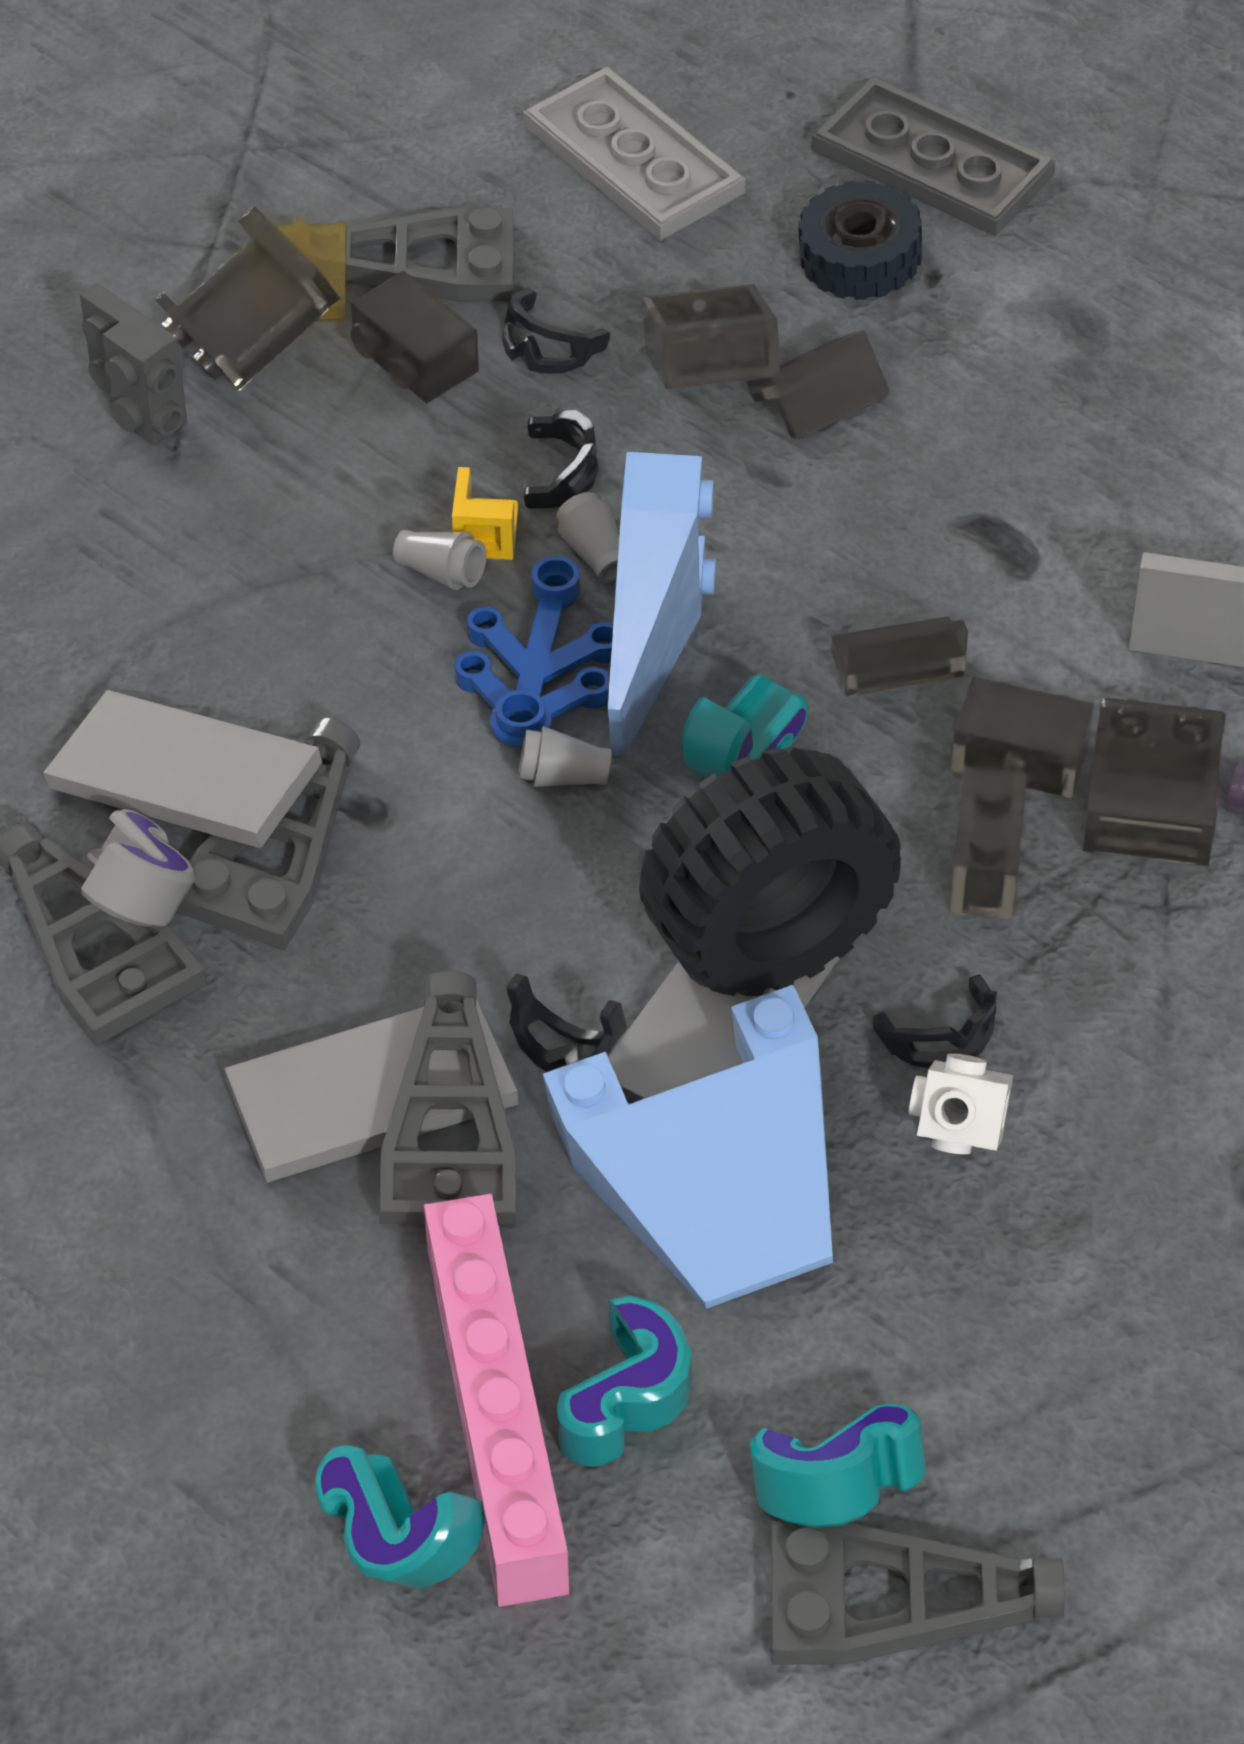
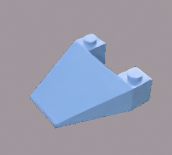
[608,452,716,757]
[543,985,833,1309]

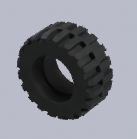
[639,747,901,997]

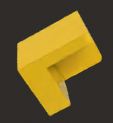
[452,467,519,560]

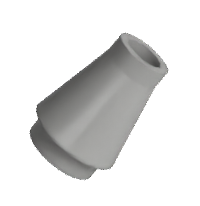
[556,492,619,583]
[393,529,486,591]
[518,726,612,787]

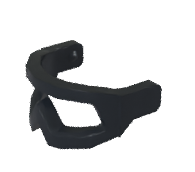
[502,288,610,374]
[524,409,599,509]
[507,973,627,1072]
[873,974,997,1068]

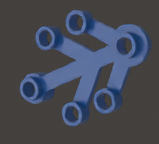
[455,556,613,748]

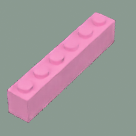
[424,1194,569,1607]

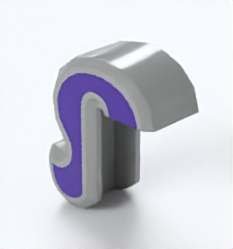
[81,809,196,928]

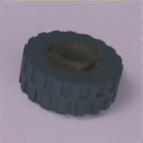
[798,180,922,300]

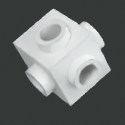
[909,1054,1013,1154]

